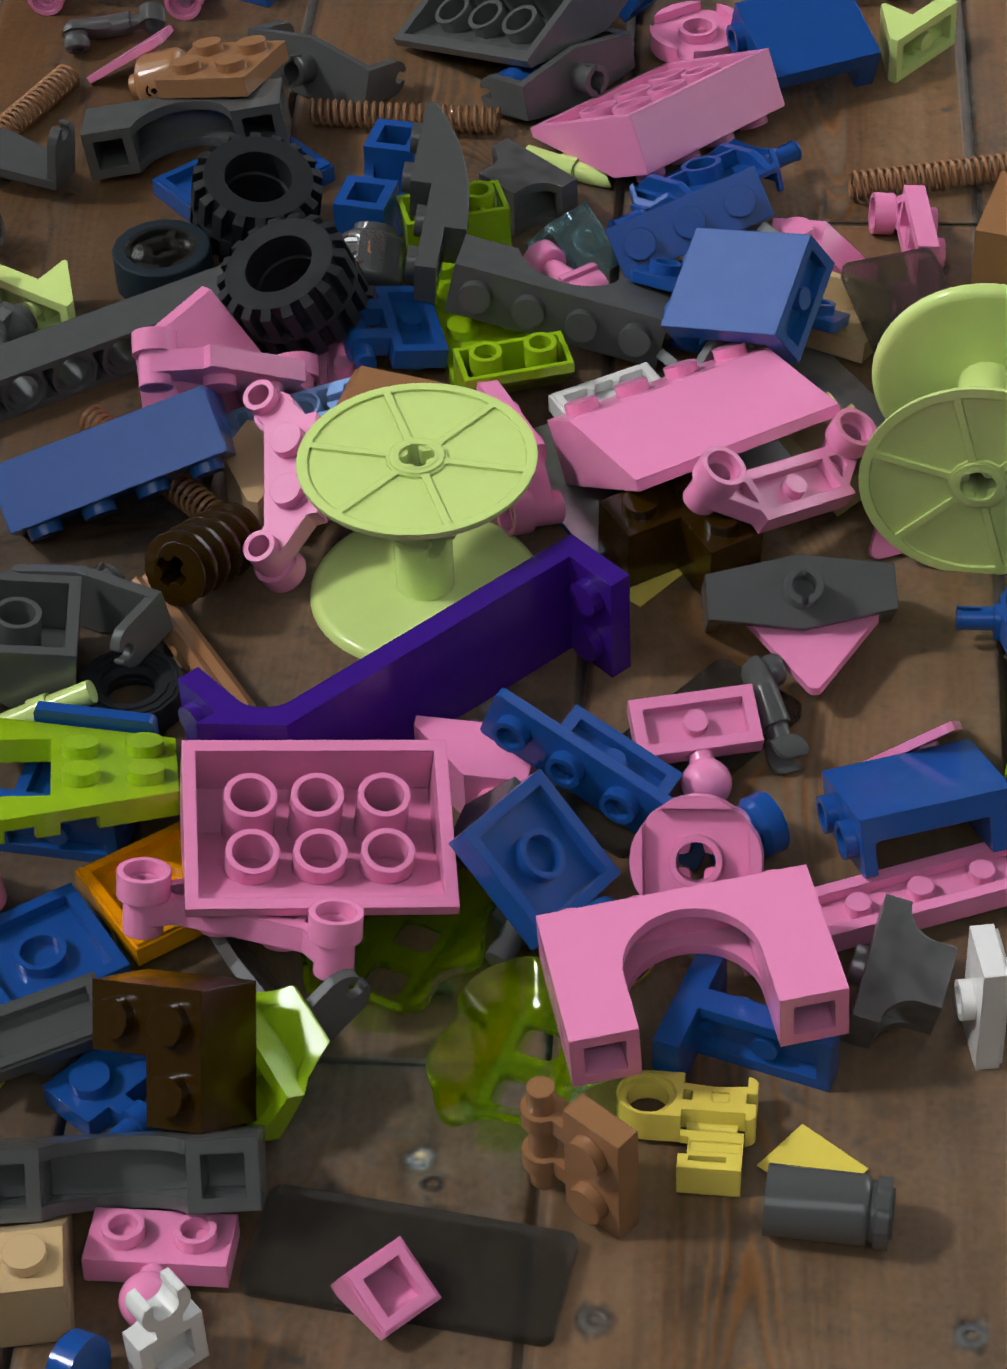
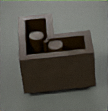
[598,472,763,595]
[92,969,257,1135]

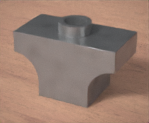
[479,138,578,236]
[843,894,958,1049]

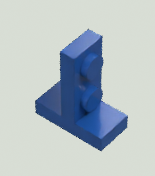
[652,954,840,1092]

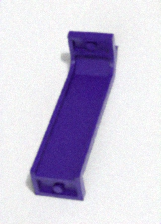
[178,534,631,740]

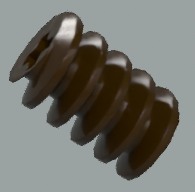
[145,501,262,607]

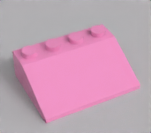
[530,48,785,183]
[547,342,840,492]
[180,740,460,917]

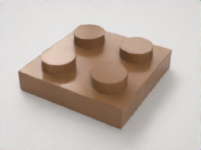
[154,35,289,99]

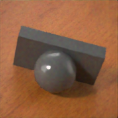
[0,971,96,1083]

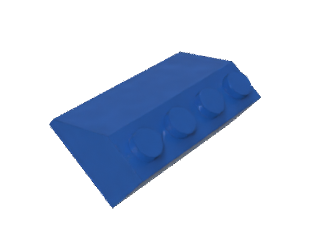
[0,385,236,542]

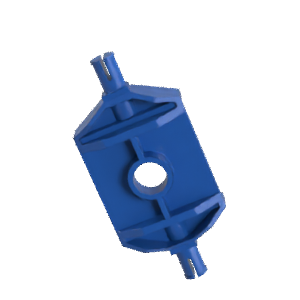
[608,139,802,228]

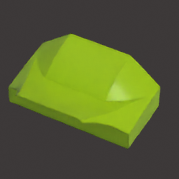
[246,985,330,1141]

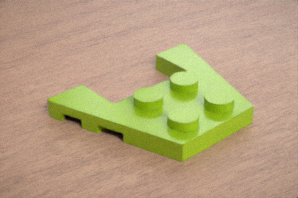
[0,718,179,845]

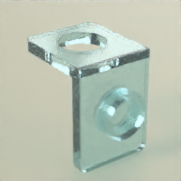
[525,202,619,274]

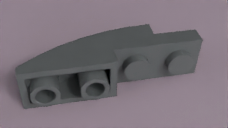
[401,101,469,303]

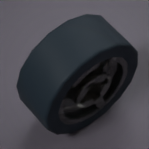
[112,219,214,299]

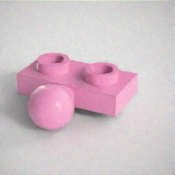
[627,683,764,800]
[81,1207,240,1326]

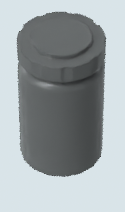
[762,1163,896,1251]

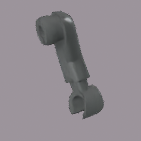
[62,1,167,54]
[740,653,810,775]

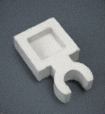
[122,1267,209,1369]

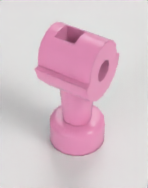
[523,240,609,286]

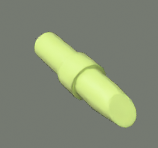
[526,144,612,188]
[0,680,98,722]

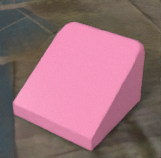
[330,1236,442,1341]

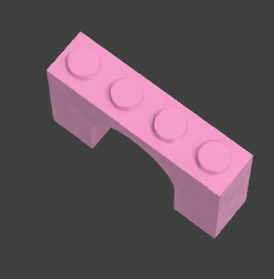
[536,864,850,1087]

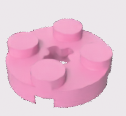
[649,1,734,63]
[629,793,764,895]

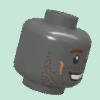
[342,221,407,299]

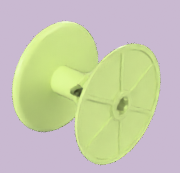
[858,283,1007,575]
[296,383,538,659]

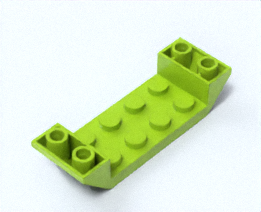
[396,180,575,393]

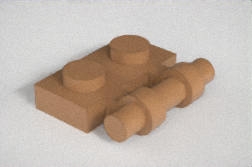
[519,1076,639,1240]

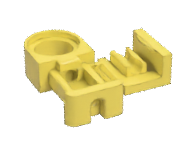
[616,1070,759,1197]

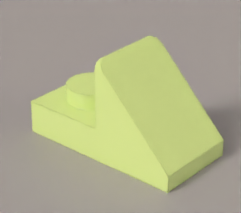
[879,0,958,84]
[0,260,76,331]

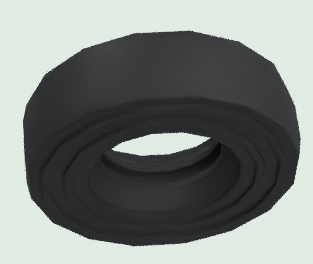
[76,649,184,734]

